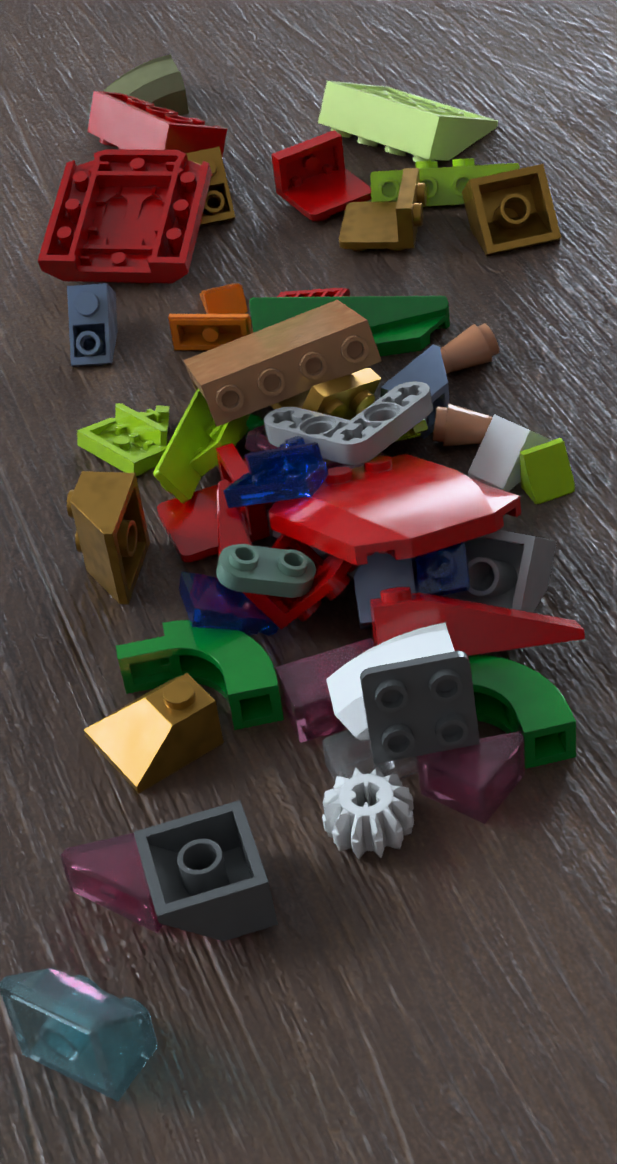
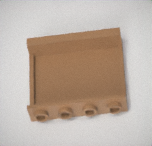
[184,300,382,427]

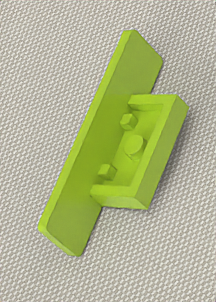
[370,158,520,207]
[153,388,251,504]

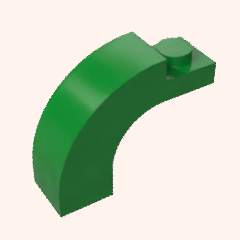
[116,620,284,730]
[468,655,576,769]

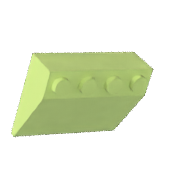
[318,81,498,162]

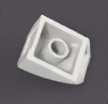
[326,622,455,741]

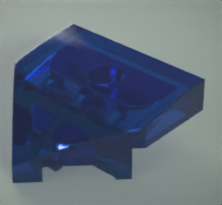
[223,436,329,508]
[179,572,278,636]

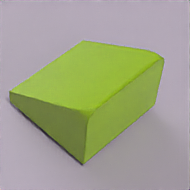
[520,438,575,504]

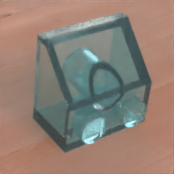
[0,967,158,1101]

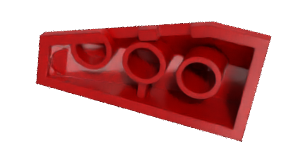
[370,587,585,656]

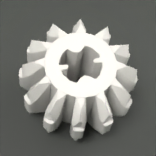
[322,766,414,859]

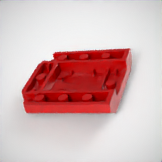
[38,149,212,283]
[268,454,521,566]

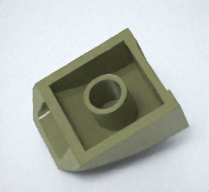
[104,54,189,116]

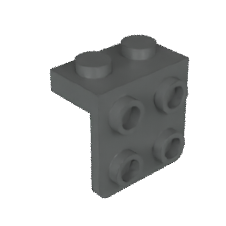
[360,651,480,764]

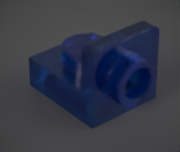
[416,542,470,597]

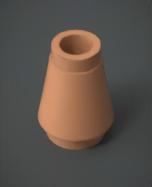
[440,323,499,374]
[433,403,493,447]

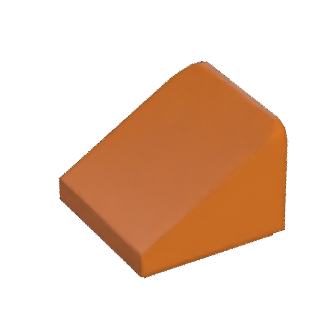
[200,283,248,314]

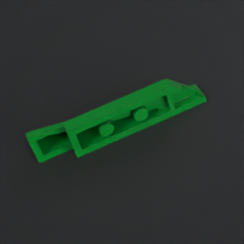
[249,296,450,356]

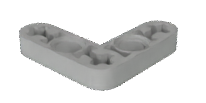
[264,381,433,465]

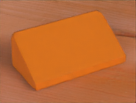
[168,314,253,351]

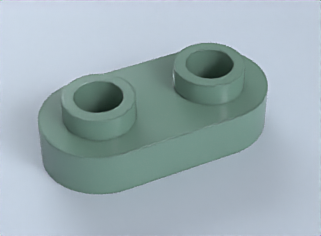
[216,544,316,598]

